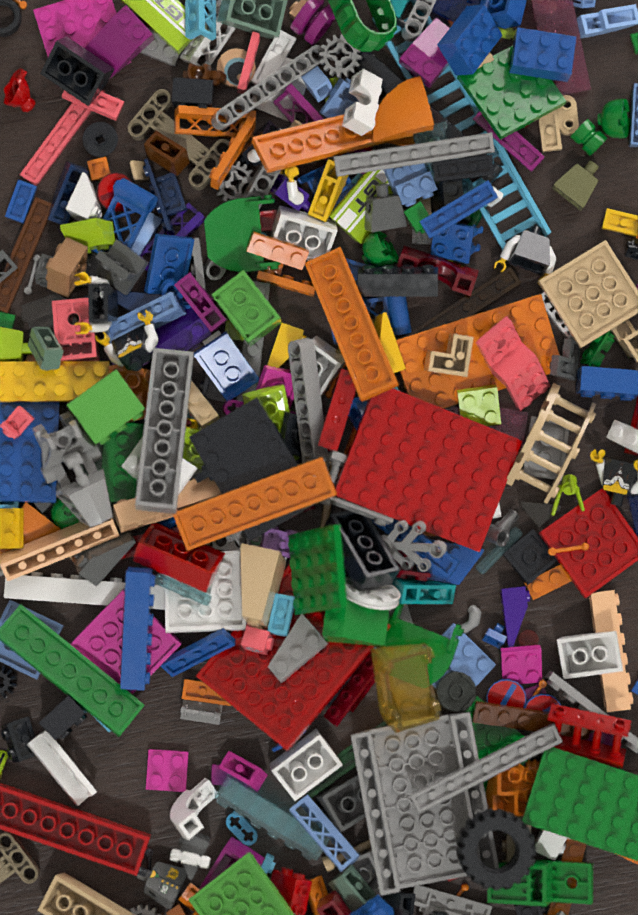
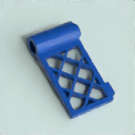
[92,178,158,254]
[331,297,412,344]

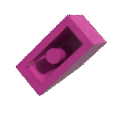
[218,751,268,792]

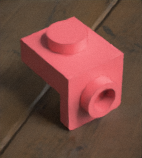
[0,406,35,439]

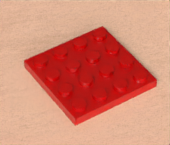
[539,488,638,598]

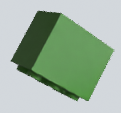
[211,270,282,347]
[67,369,145,445]

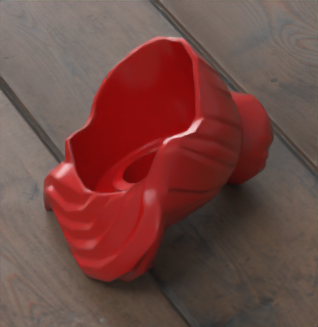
[4,68,36,113]

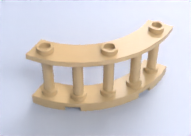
[506,383,596,504]

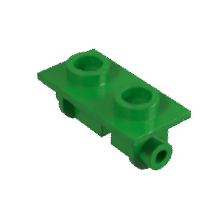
[580,331,615,367]

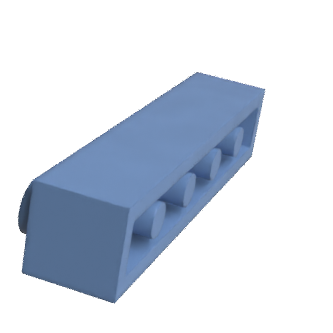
[629,83,638,147]

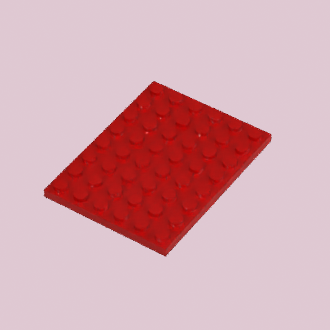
[335,388,522,552]
[196,564,391,751]

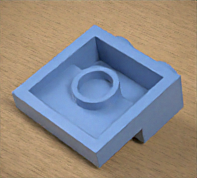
[320,78,359,118]
[383,163,438,207]

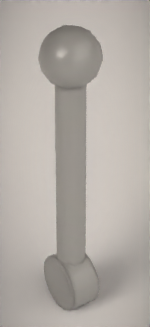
[24,255,41,295]

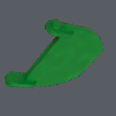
[204,194,281,272]
[382,603,464,688]

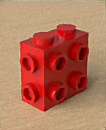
[271,867,312,915]

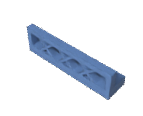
[105,291,187,344]
[289,794,360,872]

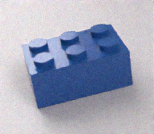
[437,4,502,75]
[509,27,576,82]
[576,366,638,401]

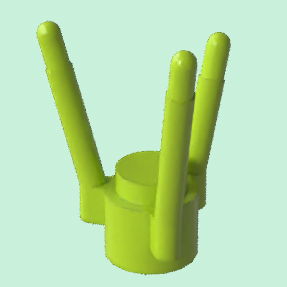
[551,474,585,516]

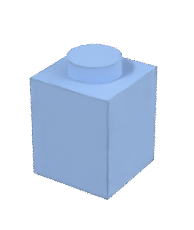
[301,66,333,102]

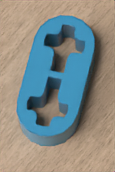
[226,812,258,846]

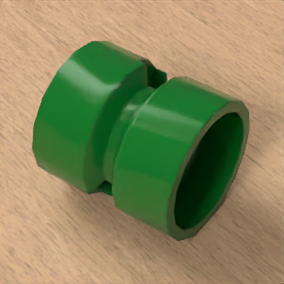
[570,119,608,156]

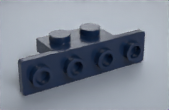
[143,158,188,235]

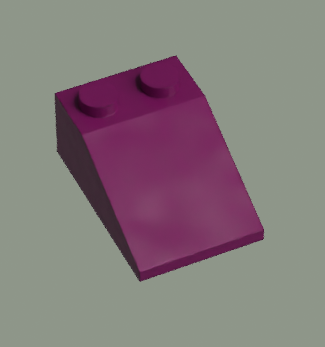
[85,5,154,79]
[399,17,450,88]
[199,837,265,890]

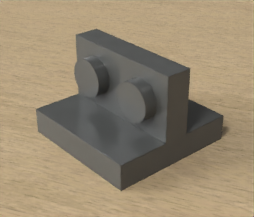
[95,239,149,295]

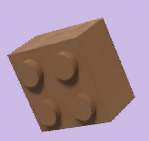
[45,237,88,298]

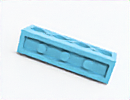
[185,0,216,41]

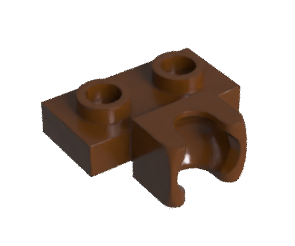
[183,63,227,86]

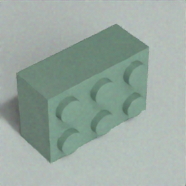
[217,0,287,39]

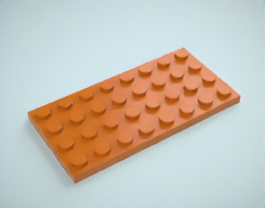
[396,294,560,409]

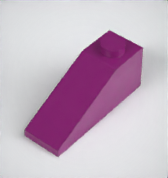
[174,272,229,332]

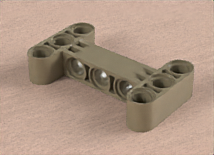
[128,89,229,190]
[0,831,40,883]

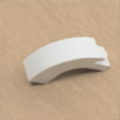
[170,778,219,840]

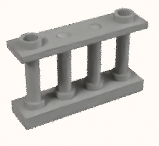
[319,450,394,526]

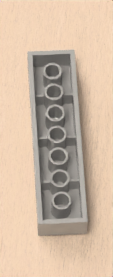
[135,348,194,514]

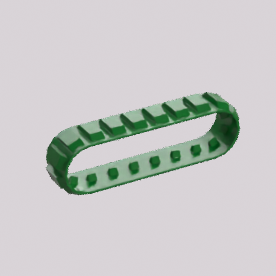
[328,0,397,52]

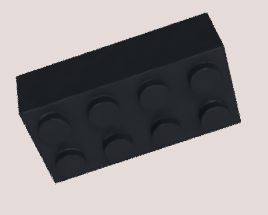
[324,510,400,592]

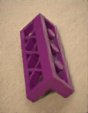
[273,83,329,161]
[473,111,545,172]

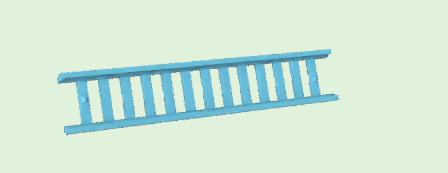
[372,0,551,250]

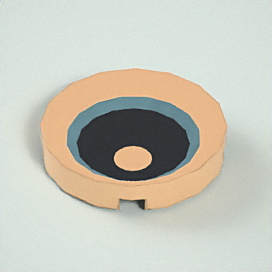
[217,48,256,88]

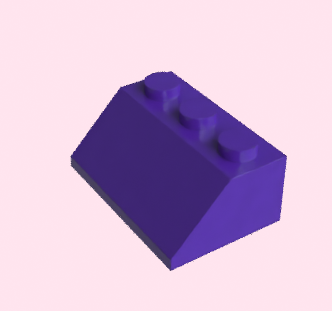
[155,308,212,352]

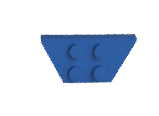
[416,540,484,585]

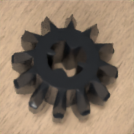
[0,665,18,699]

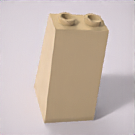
[241,543,286,630]

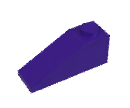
[500,586,530,648]

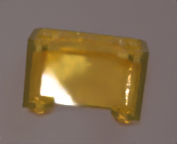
[371,644,441,733]

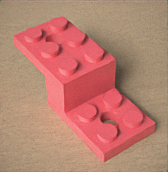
[52,298,100,361]
[476,316,550,411]

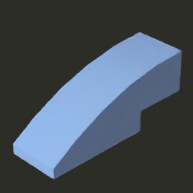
[574,4,638,39]

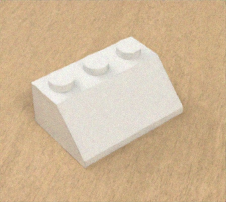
[66,172,103,221]
[271,206,338,261]
[269,728,343,801]

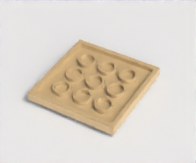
[538,240,638,349]

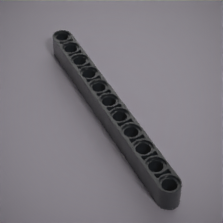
[333,33,504,184]

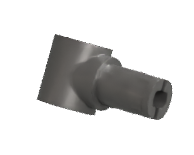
[485,509,519,546]

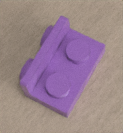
[260,526,298,558]

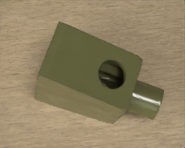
[552,161,599,211]

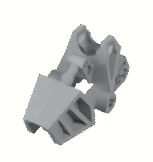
[32,411,113,527]

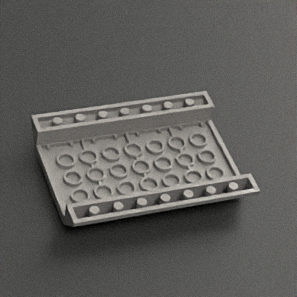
[351,712,499,895]

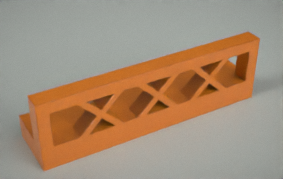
[174,105,256,138]

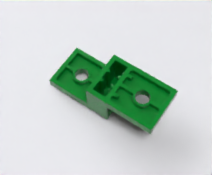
[487,859,593,906]

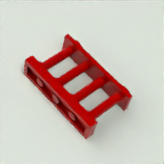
[318,369,356,452]
[548,704,631,769]

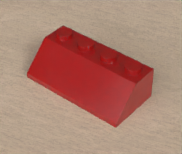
[133,523,226,593]

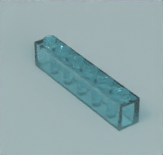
[215,774,330,861]

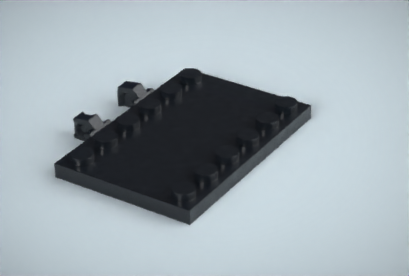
[189,397,318,541]

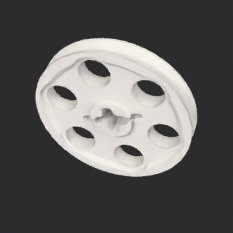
[345,575,401,610]

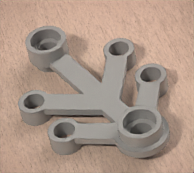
[381,520,447,572]

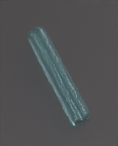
[476,527,523,574]
[155,573,212,606]

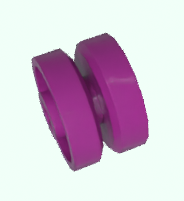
[290,0,335,46]

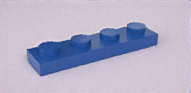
[419,180,498,239]
[160,628,236,677]

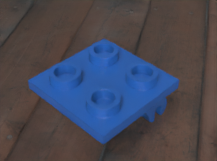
[431,223,483,264]

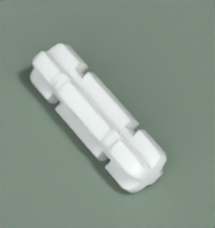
[170,849,210,868]

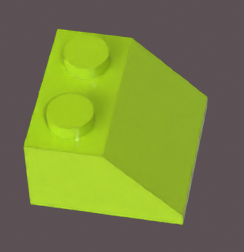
[60,218,115,254]

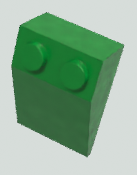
[322,598,390,647]

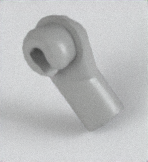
[461,605,481,634]

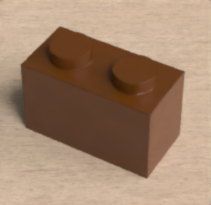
[144,130,190,176]

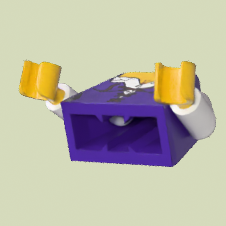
[270,166,312,213]

